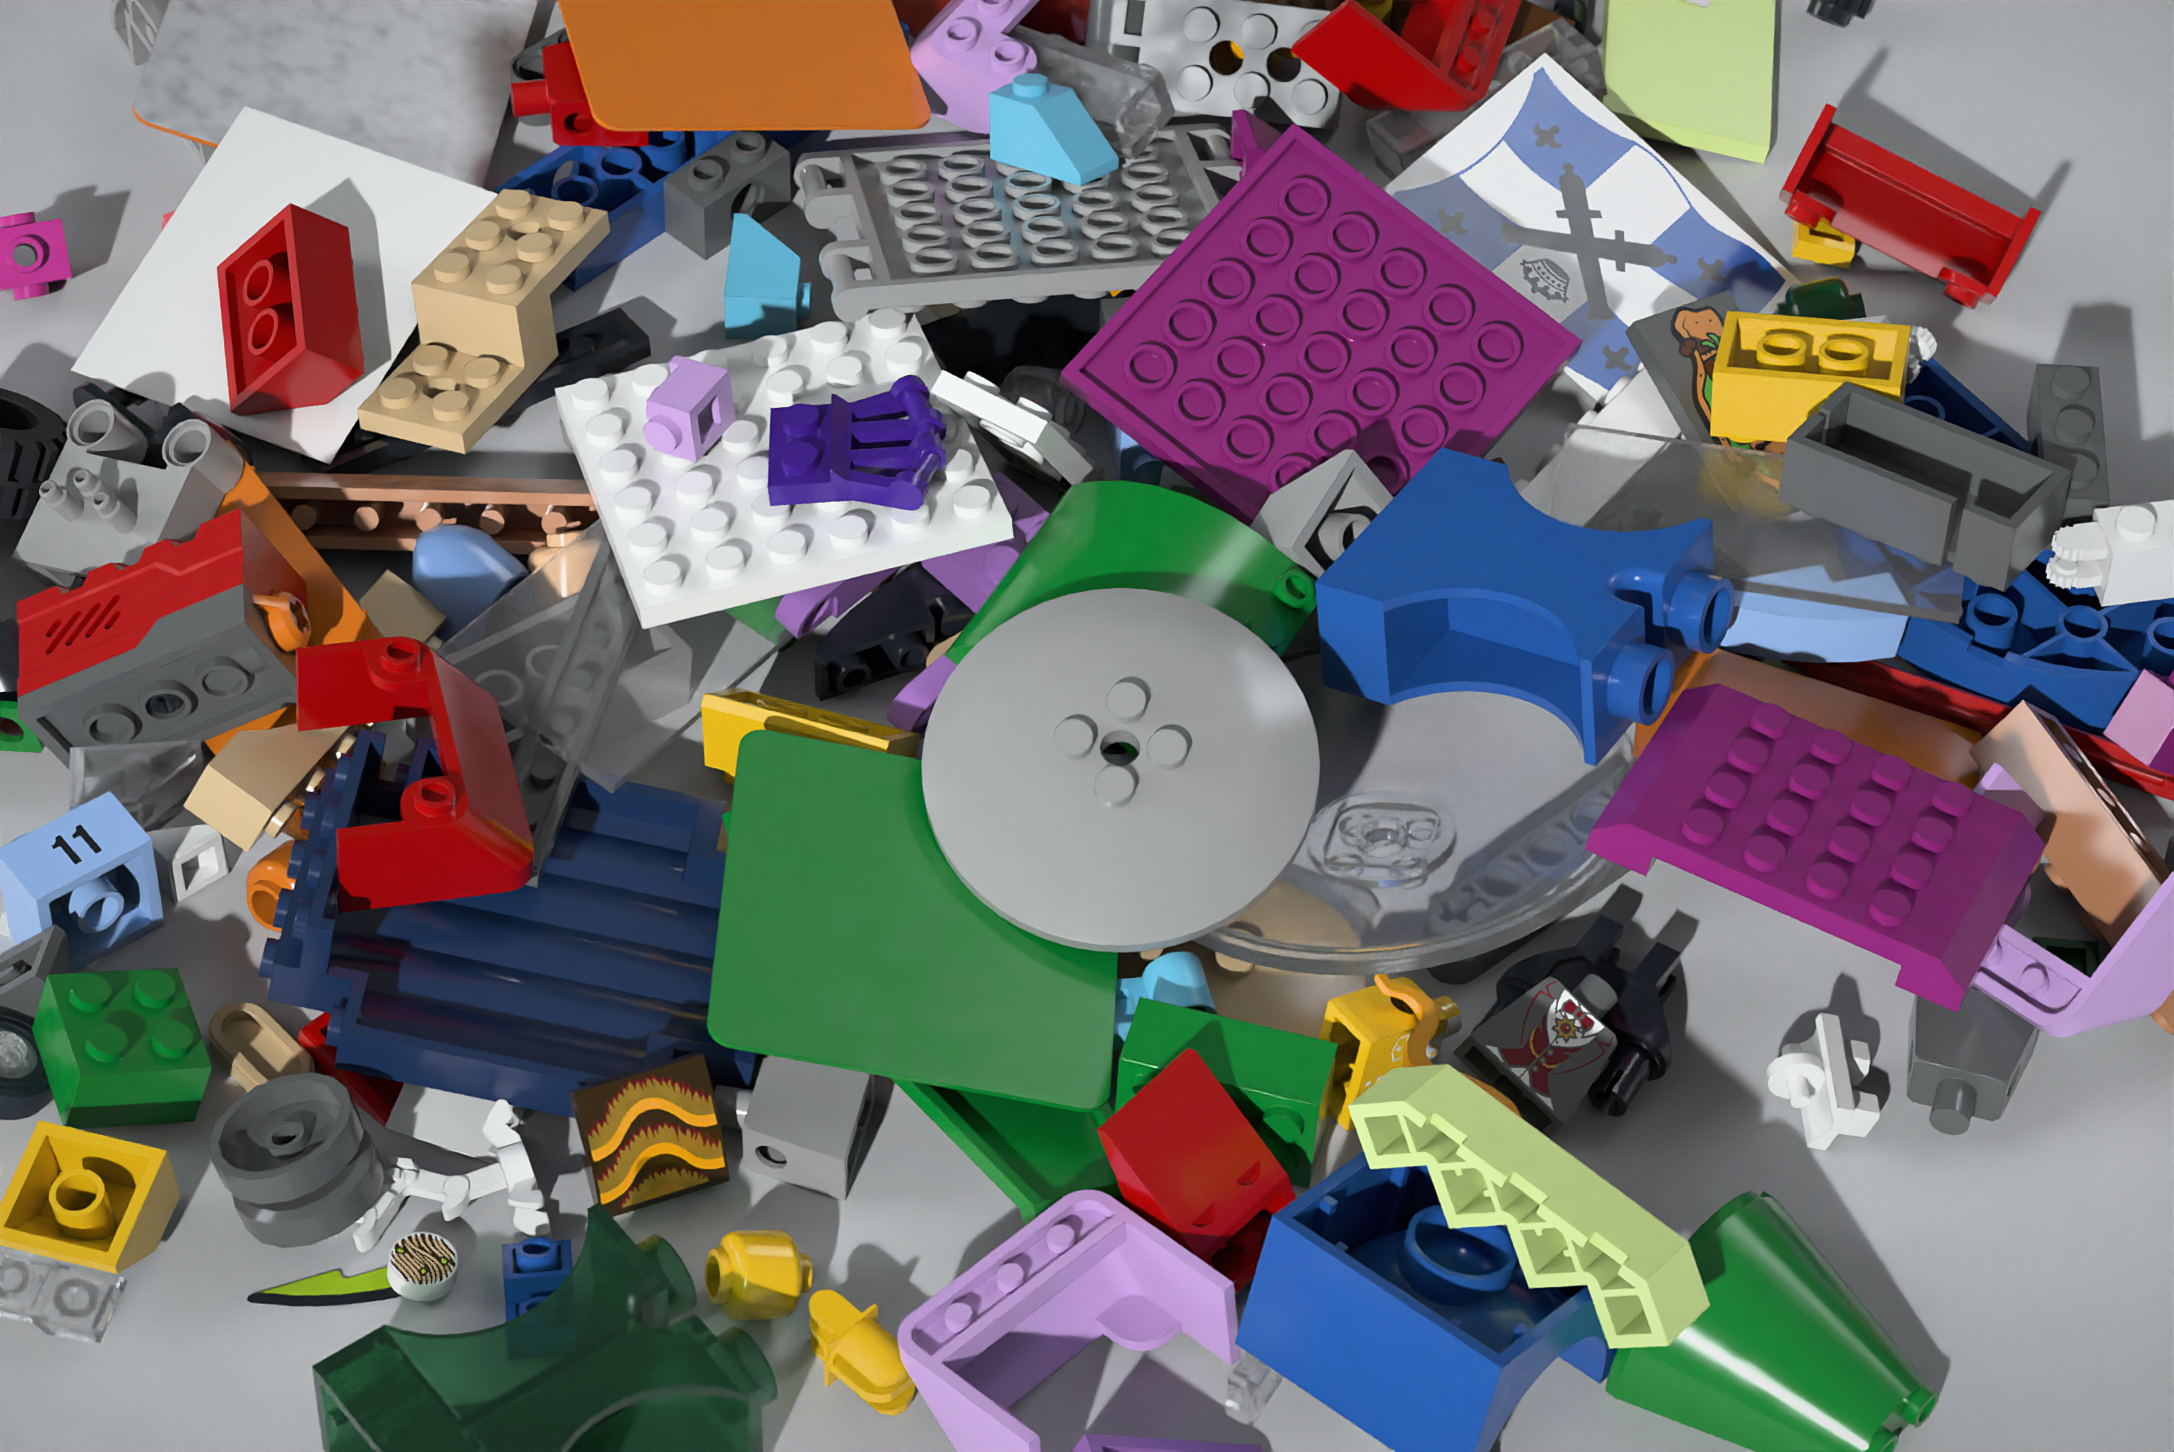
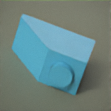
[989,73,1118,186]
[724,213,812,340]

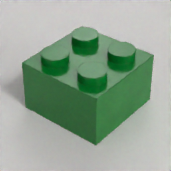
[32,967,212,1129]

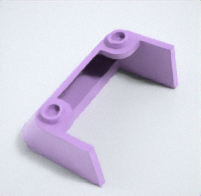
[1972,763,2174,1038]
[897,1190,1241,1452]

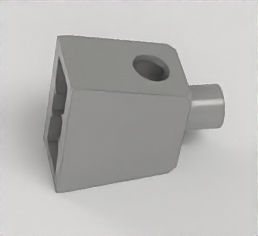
[714,1055,875,1201]

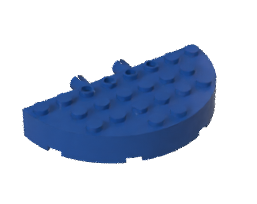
[1833,357,2174,732]

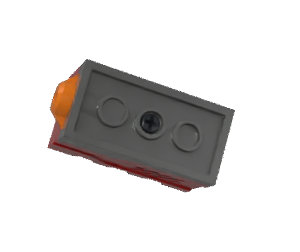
[17,508,311,789]

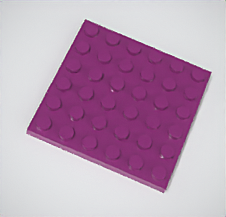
[1060,123,1582,527]

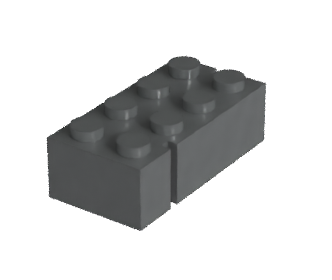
[1778,382,2071,592]

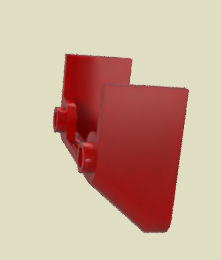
[1290,0,1521,112]
[1779,103,2041,310]
[296,636,534,913]

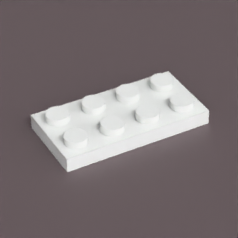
[930,370,1106,493]

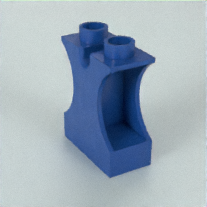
[1315,447,1734,766]

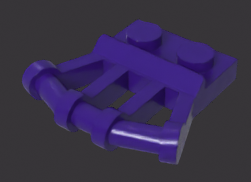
[767,375,947,511]

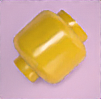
[704,1229,812,1321]

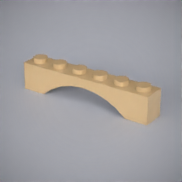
[183,570,446,853]

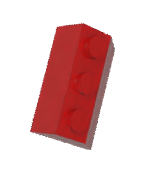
[217,203,365,416]

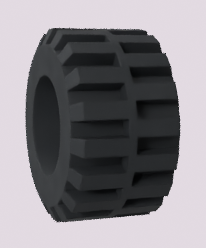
[0,388,68,519]

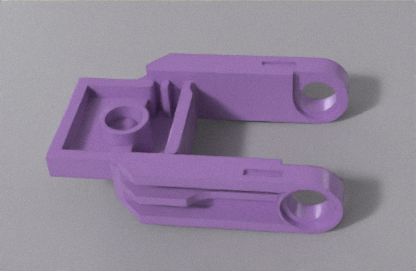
[775,470,1049,740]

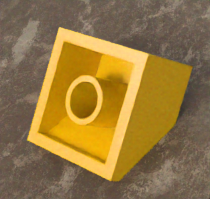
[0,1120,181,1274]

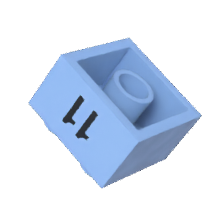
[0,791,165,973]

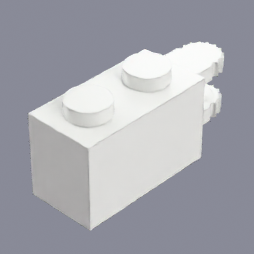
[2046,499,2174,607]

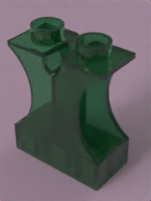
[312,1202,778,1452]

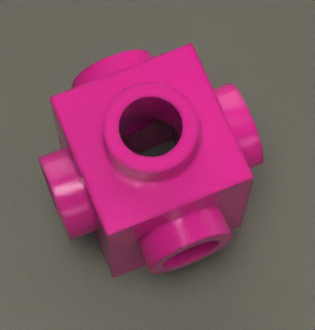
[0,212,73,301]

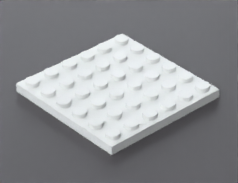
[555,308,1014,629]

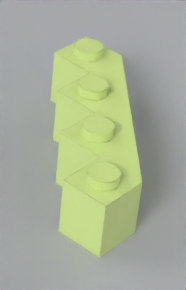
[1348,1064,1710,1349]

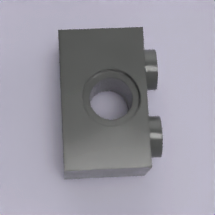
[663,131,791,260]

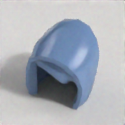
[412,524,531,653]

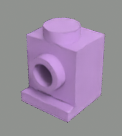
[643,355,736,463]

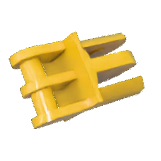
[809,1289,916,1416]

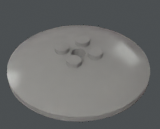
[921,588,1320,953]

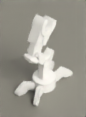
[334,1099,552,1253]

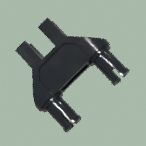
[1471,915,1681,1117]

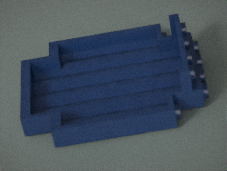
[259,729,756,1118]

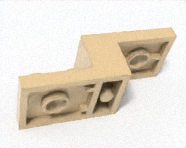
[357,189,610,454]

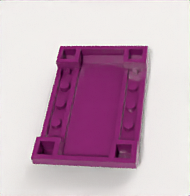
[1585,683,2046,1013]

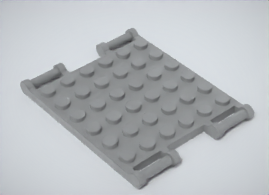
[792,123,1243,322]

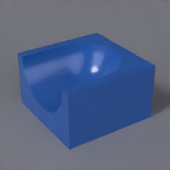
[1235,1151,1618,1452]

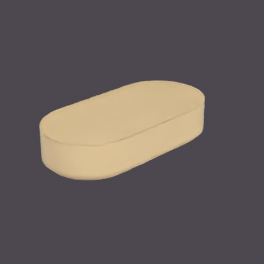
[208,1002,315,1092]

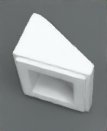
[147,824,229,904]

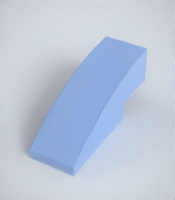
[1718,570,1909,663]

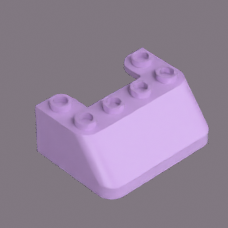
[908,0,1039,139]

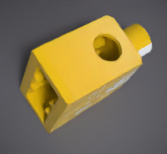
[1318,976,1462,1132]

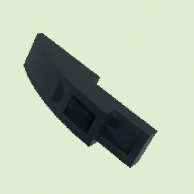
[814,564,975,702]

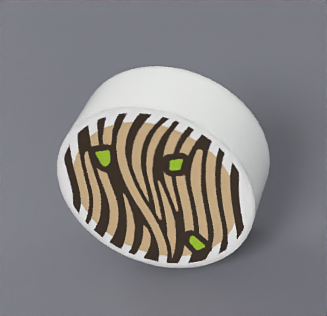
[387,1232,458,1301]

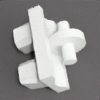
[1766,1012,1880,1151]

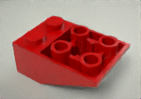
[1097,1048,1296,1295]

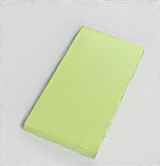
[1598,0,1775,164]

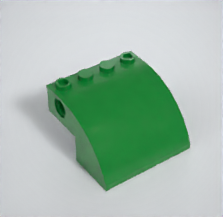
[945,480,1317,758]

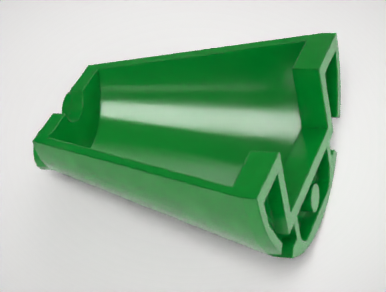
[1605,1191,1939,1452]

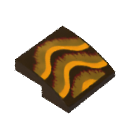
[568,1052,730,1221]

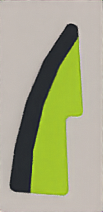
[247,1267,403,1307]

